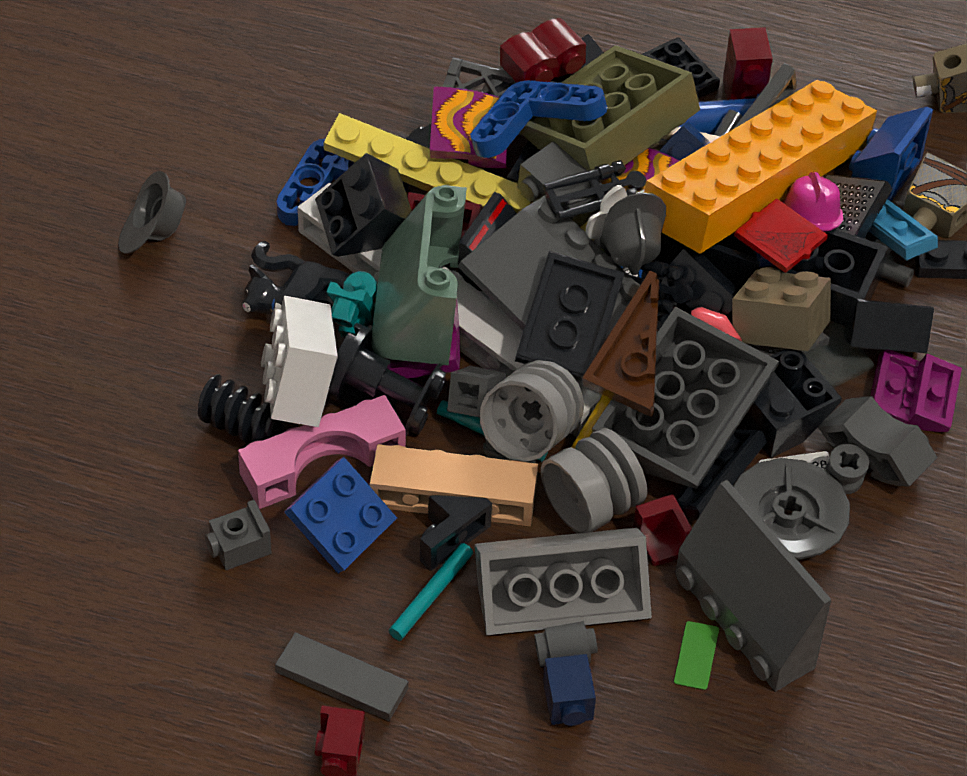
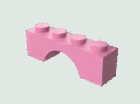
[238,395,406,509]

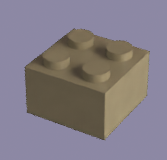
[732,267,831,351]

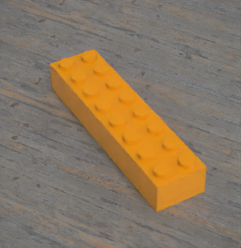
[644,80,877,254]

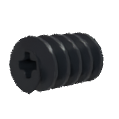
[198,374,286,443]

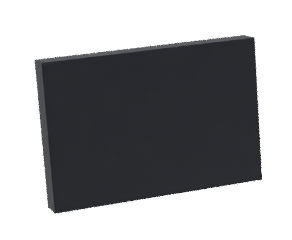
[515,251,625,381]

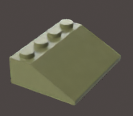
[520,45,700,182]

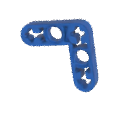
[470,81,608,158]
[277,138,409,226]

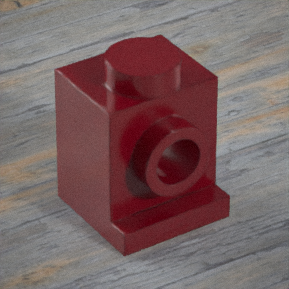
[315,706,365,776]

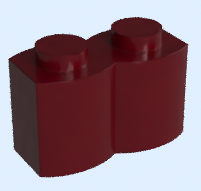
[500,18,586,83]

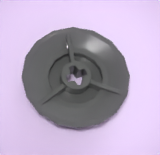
[734,458,850,560]

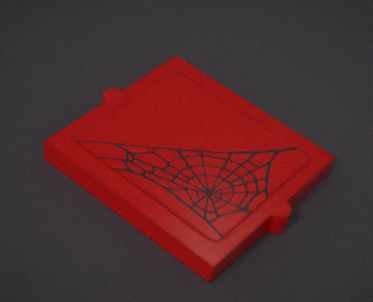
[734,198,828,273]

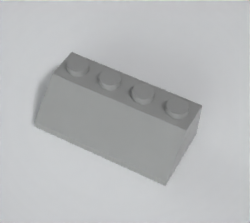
[475,528,652,635]

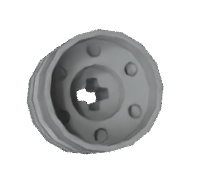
[480,360,584,462]
[541,428,647,533]

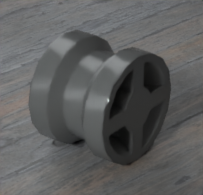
[825,444,869,494]

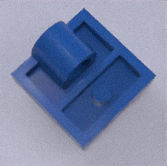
[284,457,397,573]

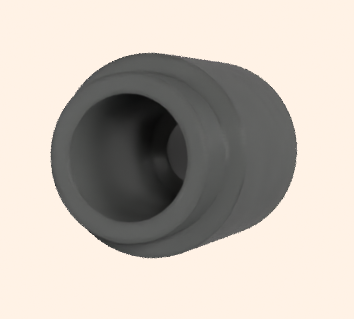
[534,621,598,667]

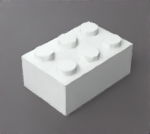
[261,296,337,427]

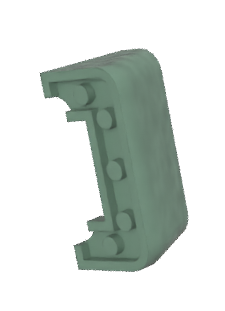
[371,185,467,365]

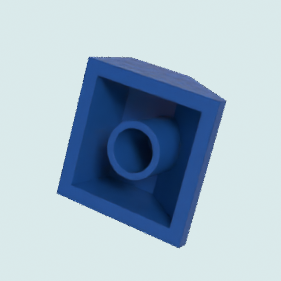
[849,106,933,201]

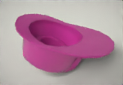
[782,172,843,231]

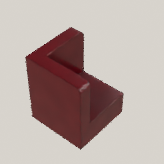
[633,494,692,566]

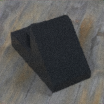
[420,495,492,571]

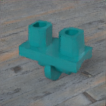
[327,271,378,337]

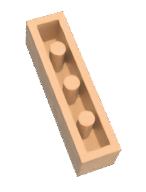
[370,444,538,527]

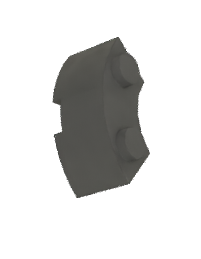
[818,396,938,487]

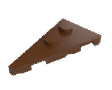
[582,271,659,417]

